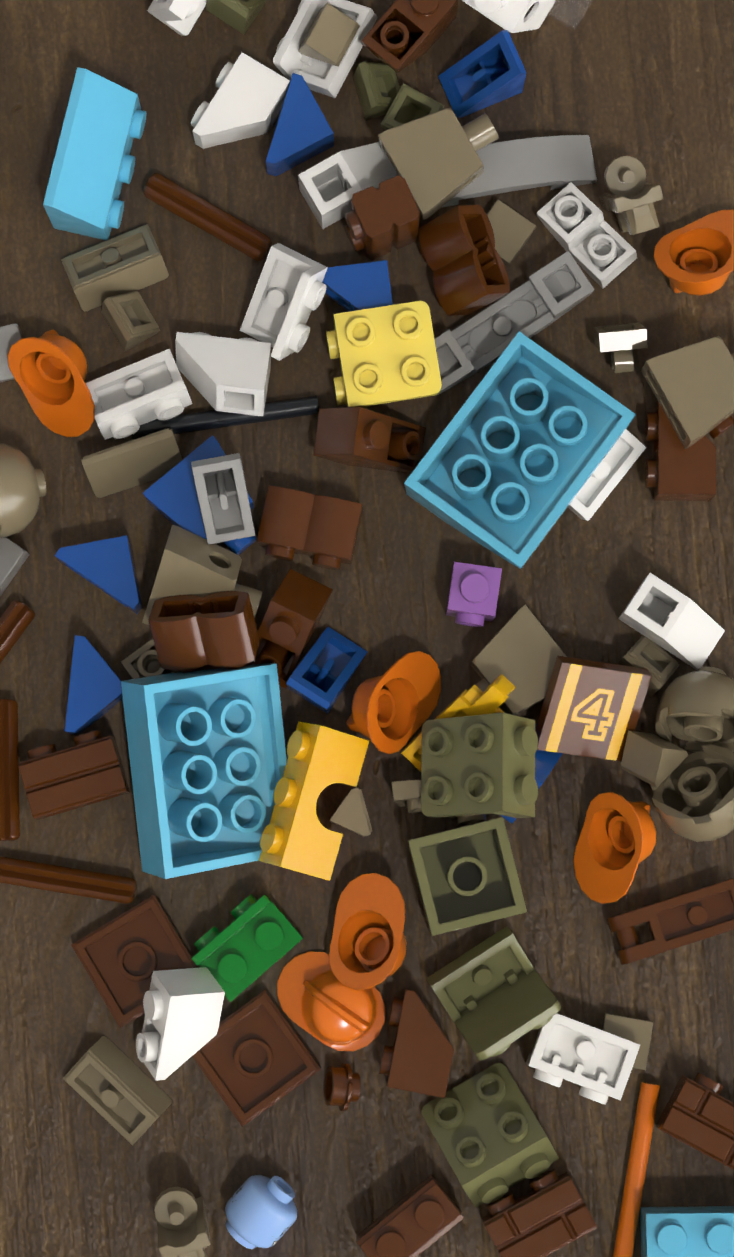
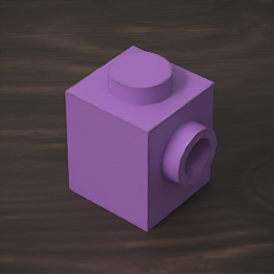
[446,562,502,627]

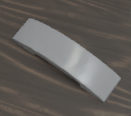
[442,135,597,207]
[435,250,595,396]

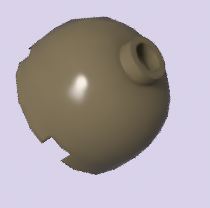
[0,443,46,538]
[655,667,734,752]
[651,744,734,842]

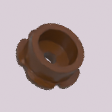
[324,1063,361,1111]

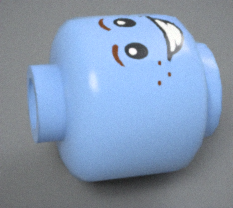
[225,1175,297,1249]

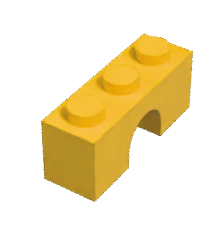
[259,722,369,881]

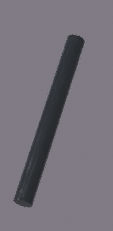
[132,395,319,440]

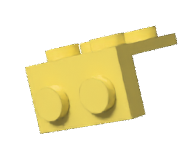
[326,301,442,409]

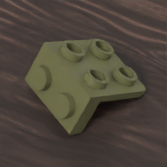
[421,713,538,818]
[426,926,561,1060]
[422,1063,559,1208]

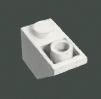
[191,53,290,149]
[298,142,398,229]
[175,332,271,417]
[618,573,725,670]
[136,967,225,1081]

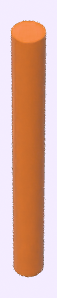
[613,1082,660,1257]

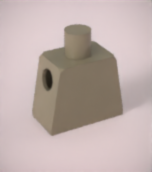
[378,108,499,220]
[641,336,734,449]
[142,525,263,625]
[467,604,567,715]

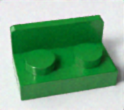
[191,894,303,1002]

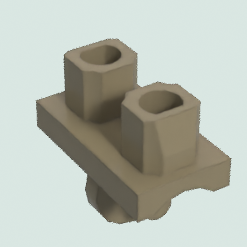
[599,156,664,235]
[154,1187,211,1257]

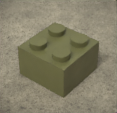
[407,817,527,936]

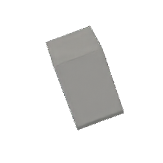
[191,453,255,545]

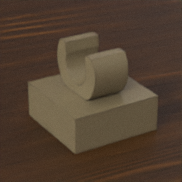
[593,322,648,373]

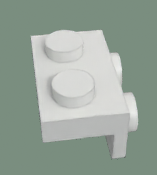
[273,0,378,98]
[240,243,328,361]
[86,349,192,440]

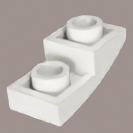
[536,182,637,289]

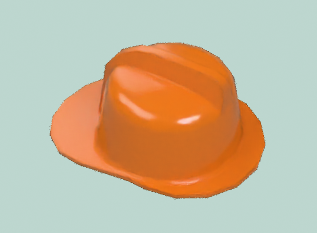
[654,210,734,296]
[7,329,95,437]
[346,651,441,754]
[573,792,657,904]
[329,873,407,990]
[277,951,385,1051]

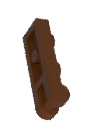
[607,878,734,965]

